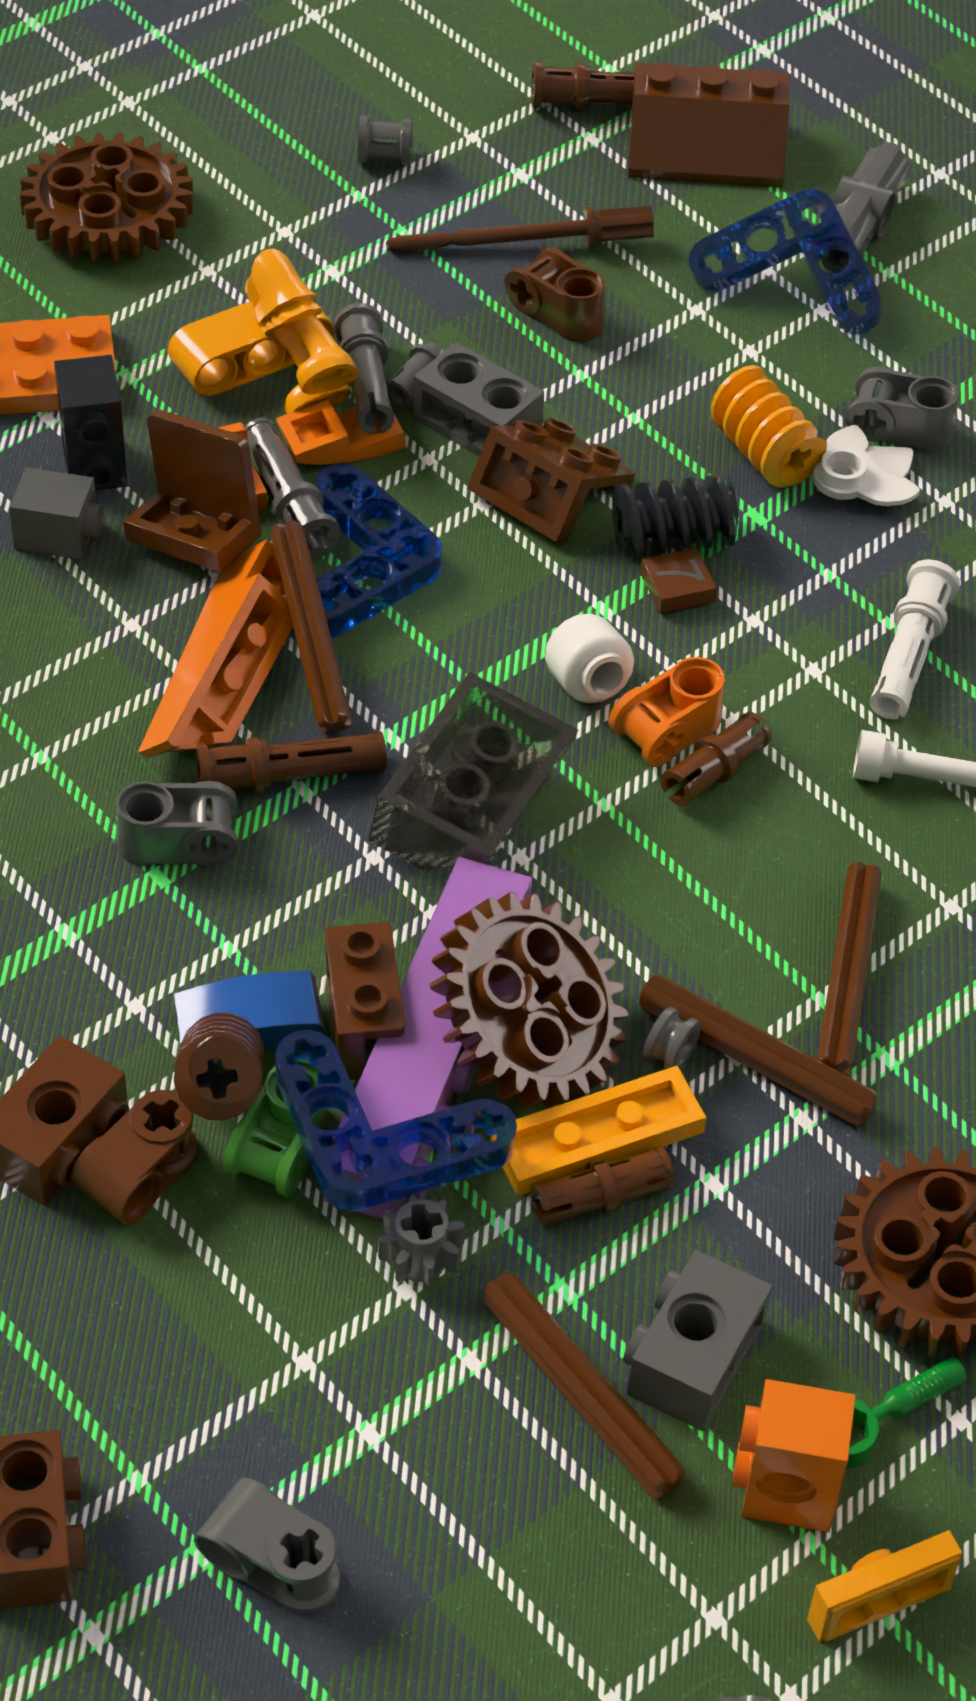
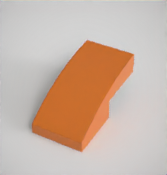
[276,399,407,465]

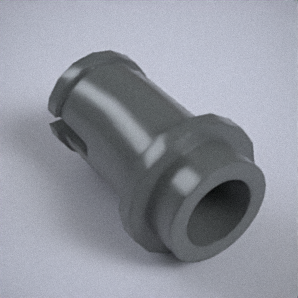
[386,342,445,410]

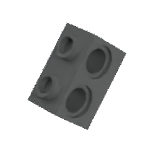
[413,342,545,456]

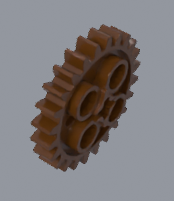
[20,132,194,262]
[430,892,628,1109]
[833,1147,976,1359]

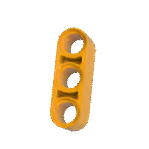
[167,301,335,396]

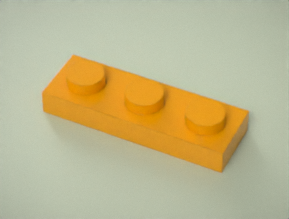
[490,1066,706,1196]

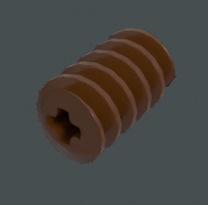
[174,1012,264,1121]

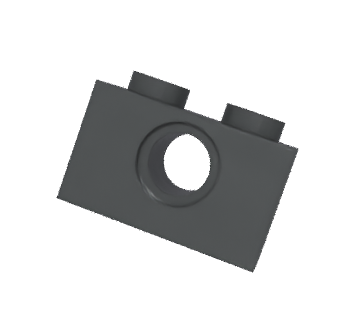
[623,1249,773,1432]

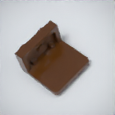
[123,409,261,572]

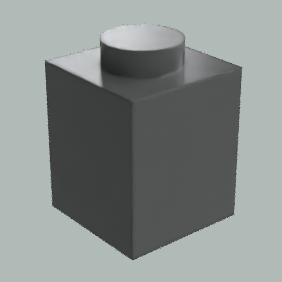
[9,467,104,560]

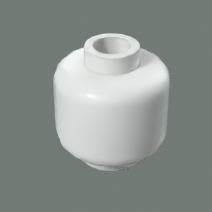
[545,613,634,704]

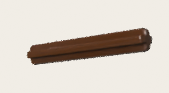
[271,520,352,734]
[817,861,882,1076]
[639,974,878,1126]
[484,1272,685,1500]

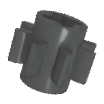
[378,1195,465,1287]

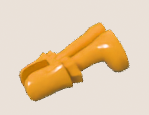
[244,249,359,414]

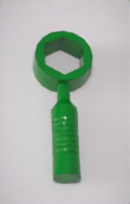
[846,1357,967,1468]

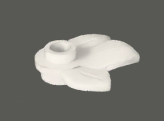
[813,425,920,506]

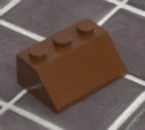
[628,62,790,188]

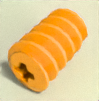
[711,365,827,488]

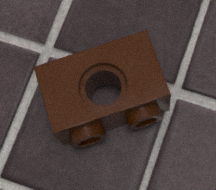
[0,1035,130,1206]

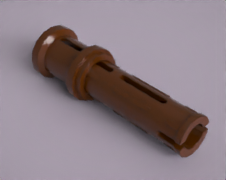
[531,61,635,110]
[194,731,387,794]

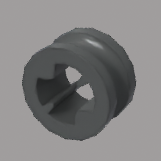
[643,1006,702,1070]

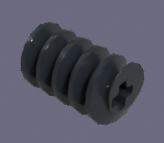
[612,475,738,556]

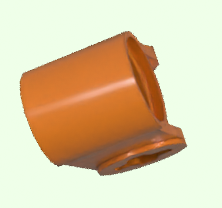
[608,657,725,767]

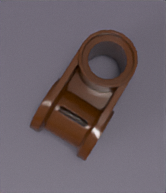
[504,247,605,342]
[70,1089,199,1225]

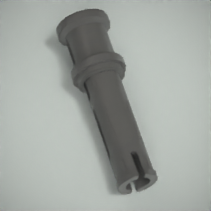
[334,303,394,434]
[245,417,341,559]

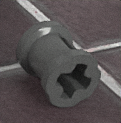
[358,115,413,166]

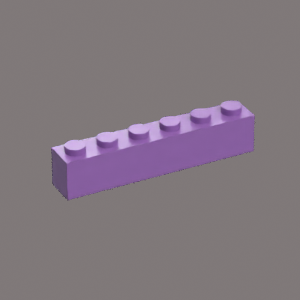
[323,857,532,1219]

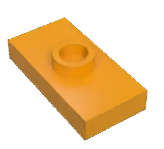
[807,1530,962,1642]

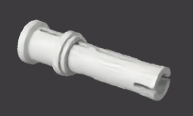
[870,559,960,720]

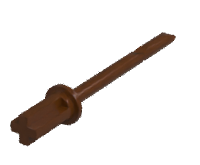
[386,205,654,252]

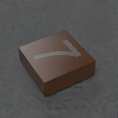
[640,548,717,614]

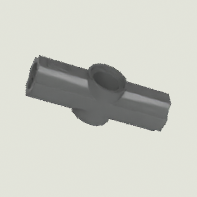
[813,141,911,273]

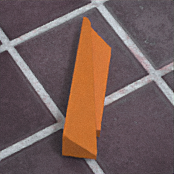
[138,539,293,758]

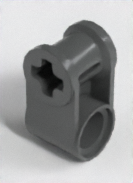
[845,367,958,452]
[116,781,238,866]
[194,1477,340,1615]

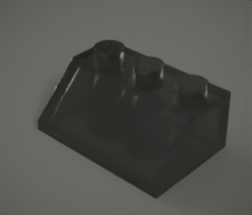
[368,672,579,870]

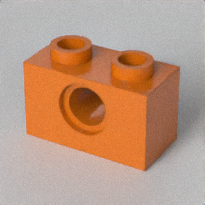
[732,1379,856,1533]

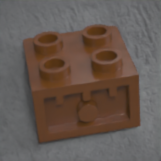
[467,418,636,542]

